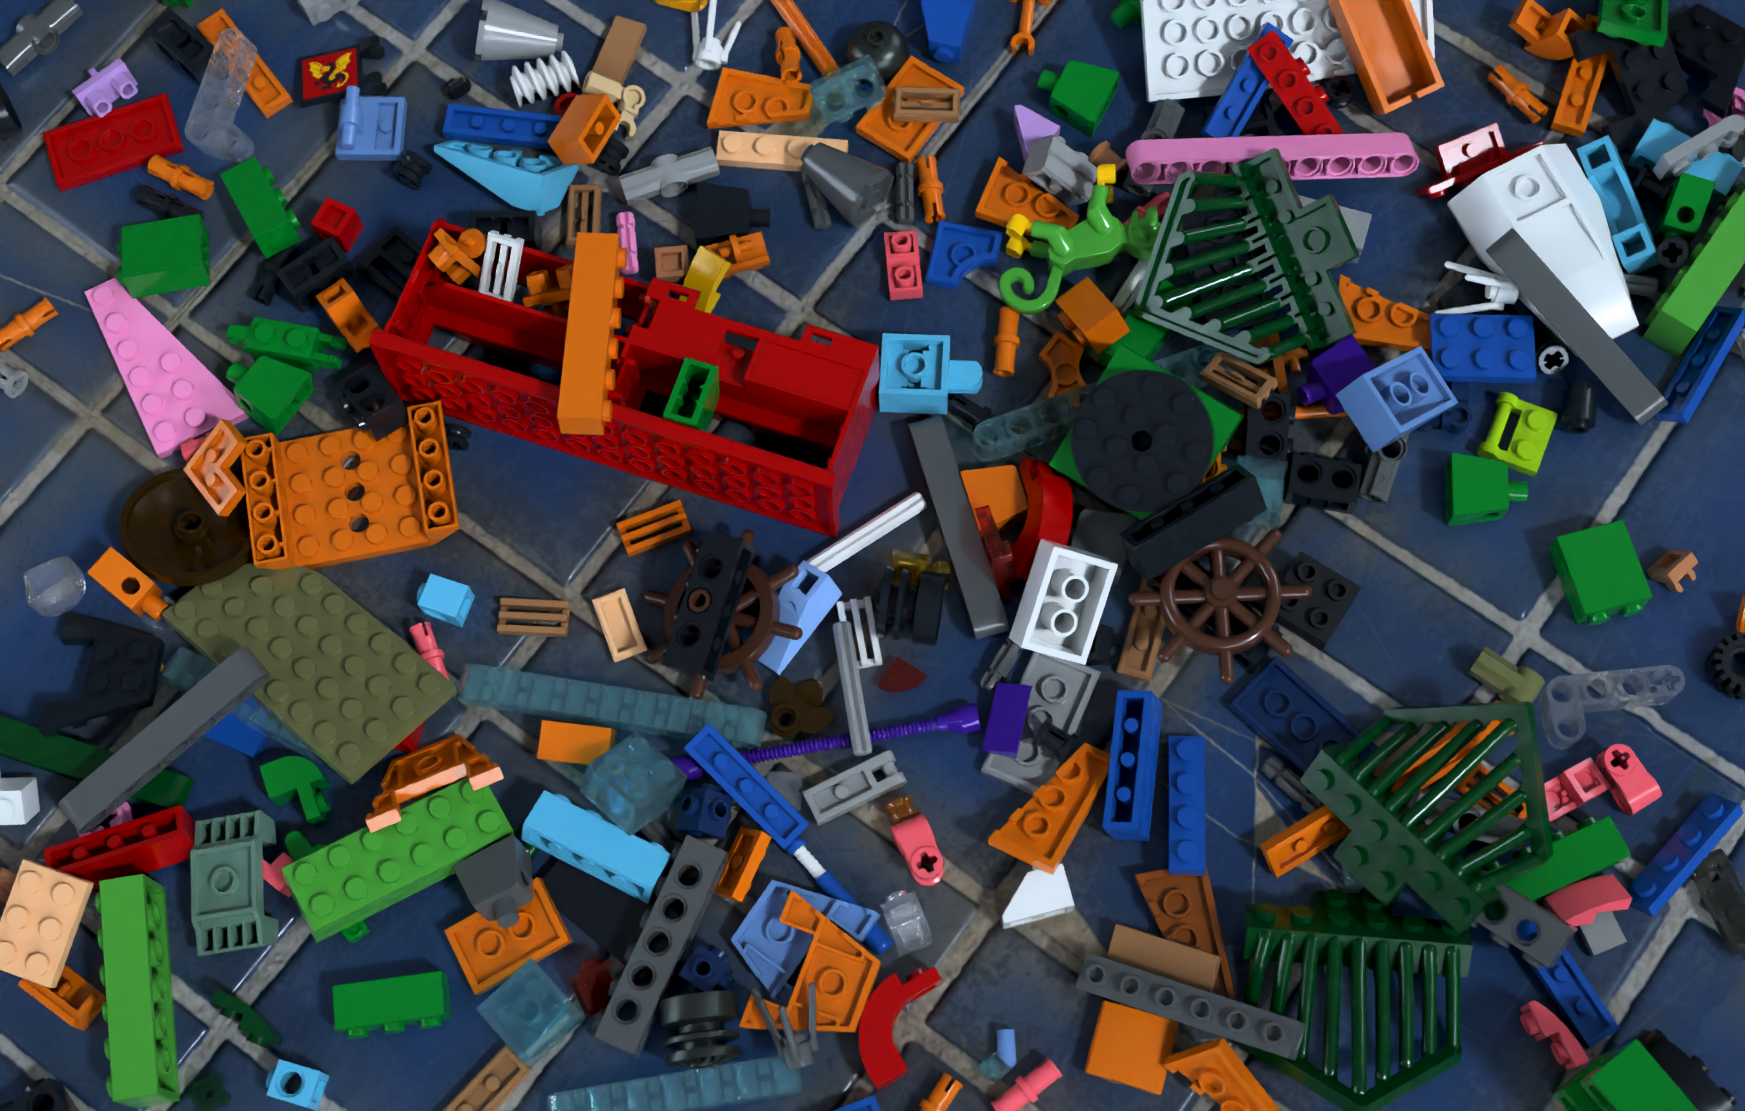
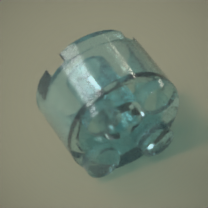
[1236,455,1288,529]

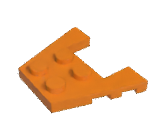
[365,734,504,833]
[739,890,881,1033]

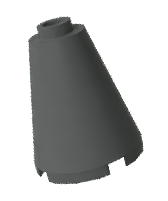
[801,142,894,228]

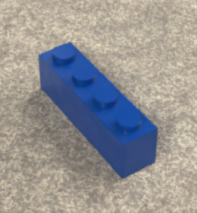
[1103,690,1163,841]

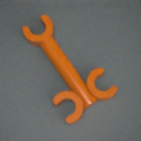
[1008,0,1052,56]

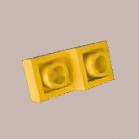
[679,245,731,314]

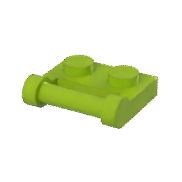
[1477,392,1558,477]

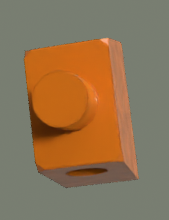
[960,465,1028,541]
[87,547,170,622]

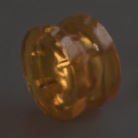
[884,795,920,825]

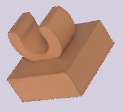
[654,245,690,284]
[1646,549,1699,593]

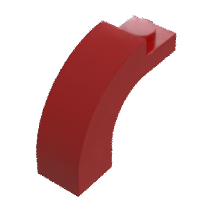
[1008,457,1073,580]
[858,966,942,1091]

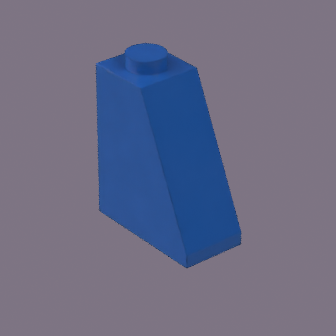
[918,0,979,64]

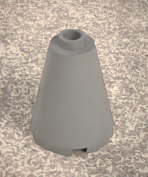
[475,0,564,61]

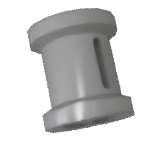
[0,357,28,398]

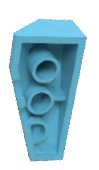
[434,139,579,216]

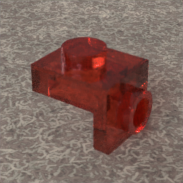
[568,957,613,1018]

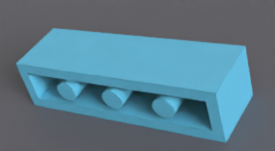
[521,790,671,904]

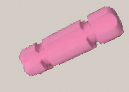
[616,212,639,275]

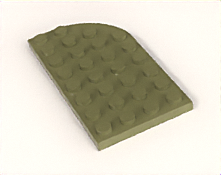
[162,563,457,785]

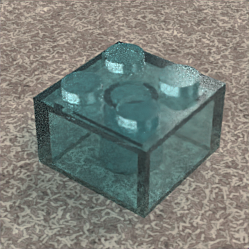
[579,731,688,837]
[476,958,586,1068]

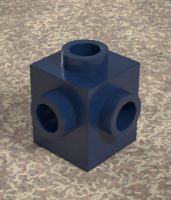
[676,783,733,840]
[678,944,733,994]

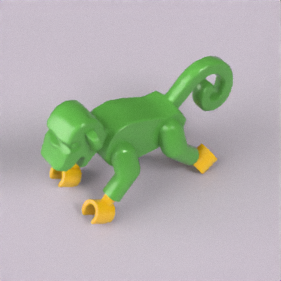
[999,164,1161,315]

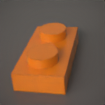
[714,826,772,903]

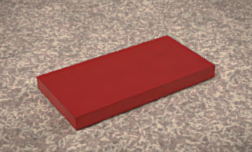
[43,92,185,192]

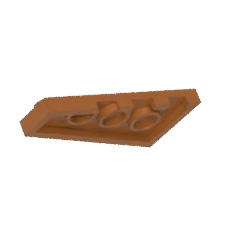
[1134,866,1236,1001]

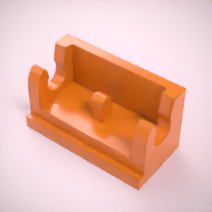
[537,720,617,767]
[17,964,106,1031]

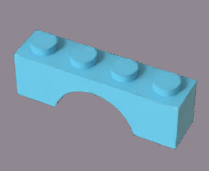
[1576,135,1661,275]

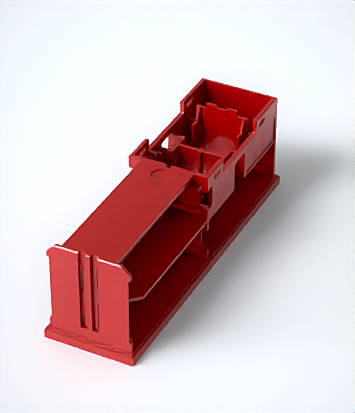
[368,218,880,539]

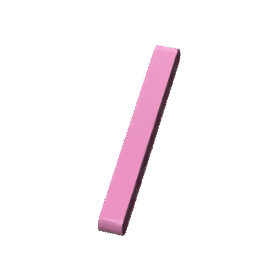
[1125,133,1419,185]

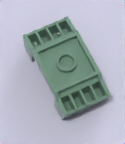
[190,810,279,956]

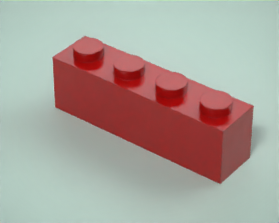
[44,804,195,891]

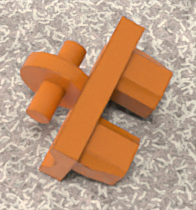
[427,228,487,285]
[704,231,770,279]
[522,264,574,319]

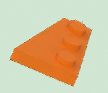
[707,67,817,129]
[1163,1037,1281,1111]

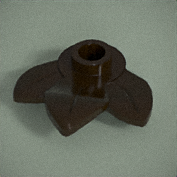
[768,676,834,738]

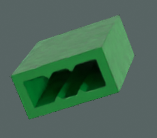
[117,214,211,298]
[1549,520,1653,626]

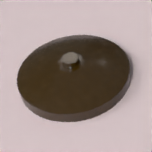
[119,467,253,586]

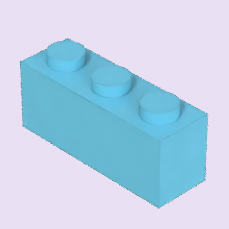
[1627,118,1744,210]

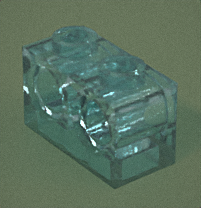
[810,53,887,124]

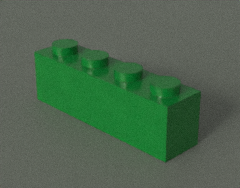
[1482,816,1631,920]

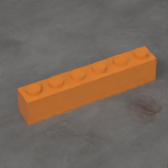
[557,232,627,435]

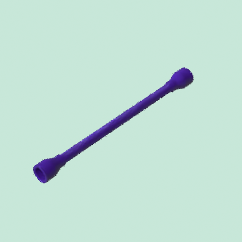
[669,703,981,785]

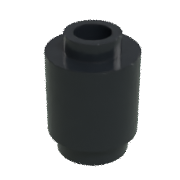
[1560,381,1598,434]

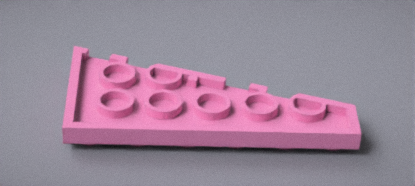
[85,278,250,459]

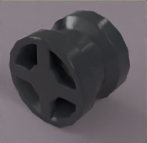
[591,137,629,176]
[391,150,433,191]

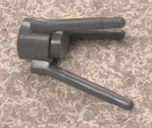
[751,983,819,1069]

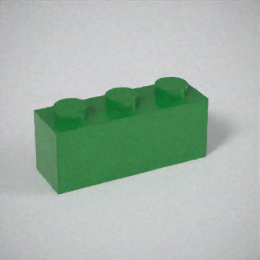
[220,157,302,259]
[1099,280,1193,367]
[332,971,452,1039]

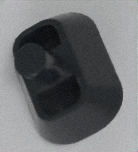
[447,77,472,100]

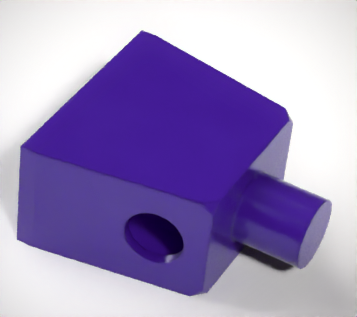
[1297,335,1376,415]

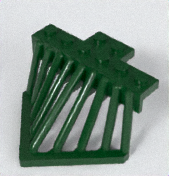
[1133,148,1360,365]
[1299,701,1554,934]
[1237,889,1473,1111]

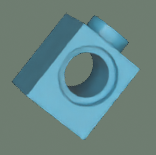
[416,573,475,627]
[266,1059,330,1111]

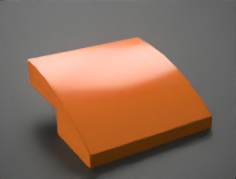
[1084,1001,1179,1095]

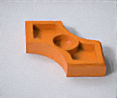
[1038,330,1092,421]

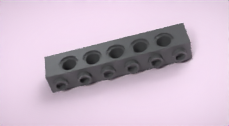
[592,835,729,1059]
[1407,857,1577,969]
[1075,952,1306,1061]

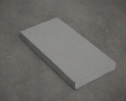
[981,651,1101,795]

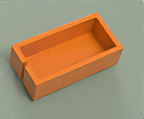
[1327,0,1445,115]

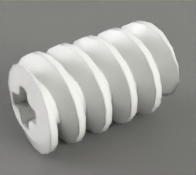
[510,50,581,107]

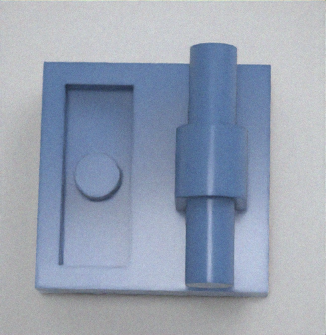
[335,85,408,161]

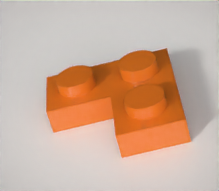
[183,419,248,517]

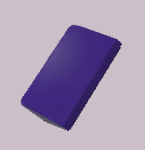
[982,683,1032,759]

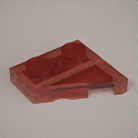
[975,505,1016,600]

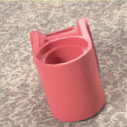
[1594,744,1662,816]
[890,813,944,887]

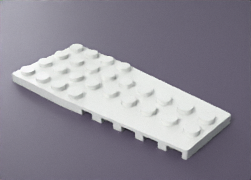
[1140,0,1435,102]

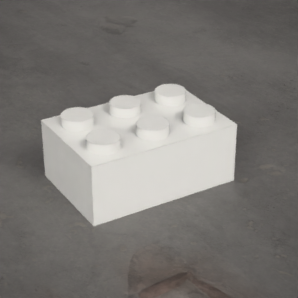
[1009,538,1118,665]

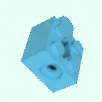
[879,333,983,414]

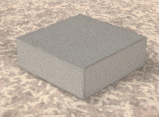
[1576,911,1627,957]

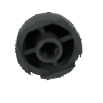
[846,20,910,88]

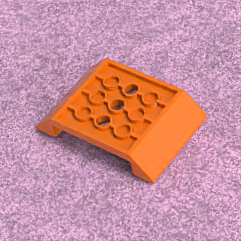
[241,401,460,570]

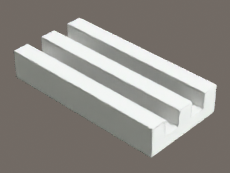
[478,230,524,303]
[836,596,883,669]

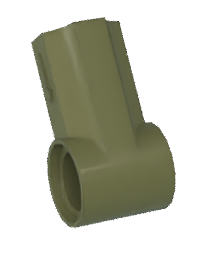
[1468,646,1545,703]

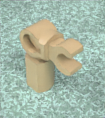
[582,71,646,140]

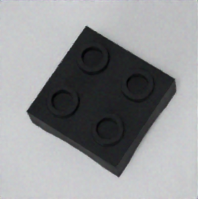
[1262,551,1361,651]

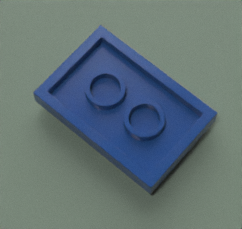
[1428,313,1537,383]

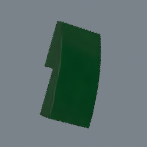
[211,988,283,1048]

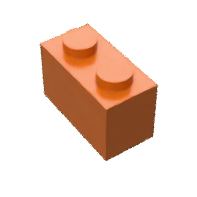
[547,93,622,165]
[1055,277,1130,355]

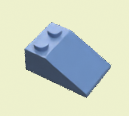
[1335,346,1459,453]

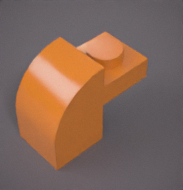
[1508,0,1592,60]
[315,278,382,353]

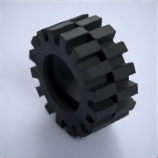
[1706,632,1745,700]

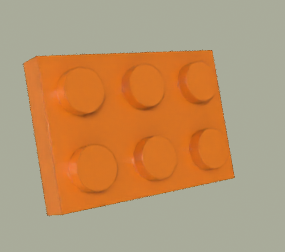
[856,55,964,163]
[444,877,573,995]

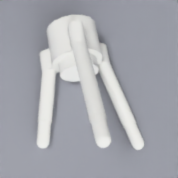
[691,0,741,70]
[1434,261,1519,314]

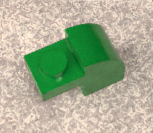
[259,756,332,828]

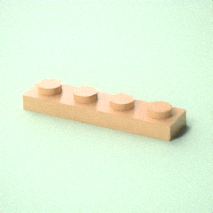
[716,130,849,172]

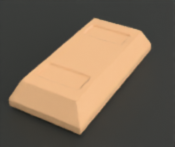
[592,588,647,662]

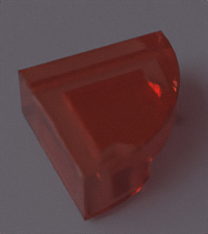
[878,657,927,693]

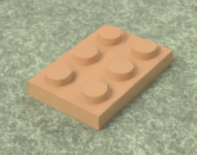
[0,859,94,988]

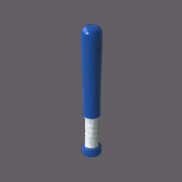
[786,837,892,955]

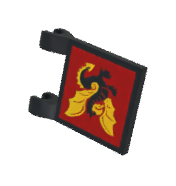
[298,35,387,108]

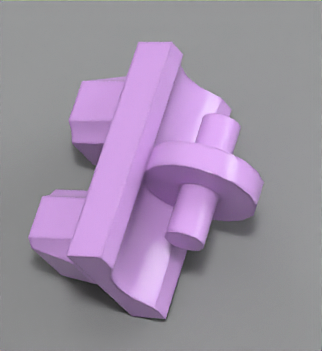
[72,58,138,118]

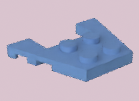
[730,880,882,1032]

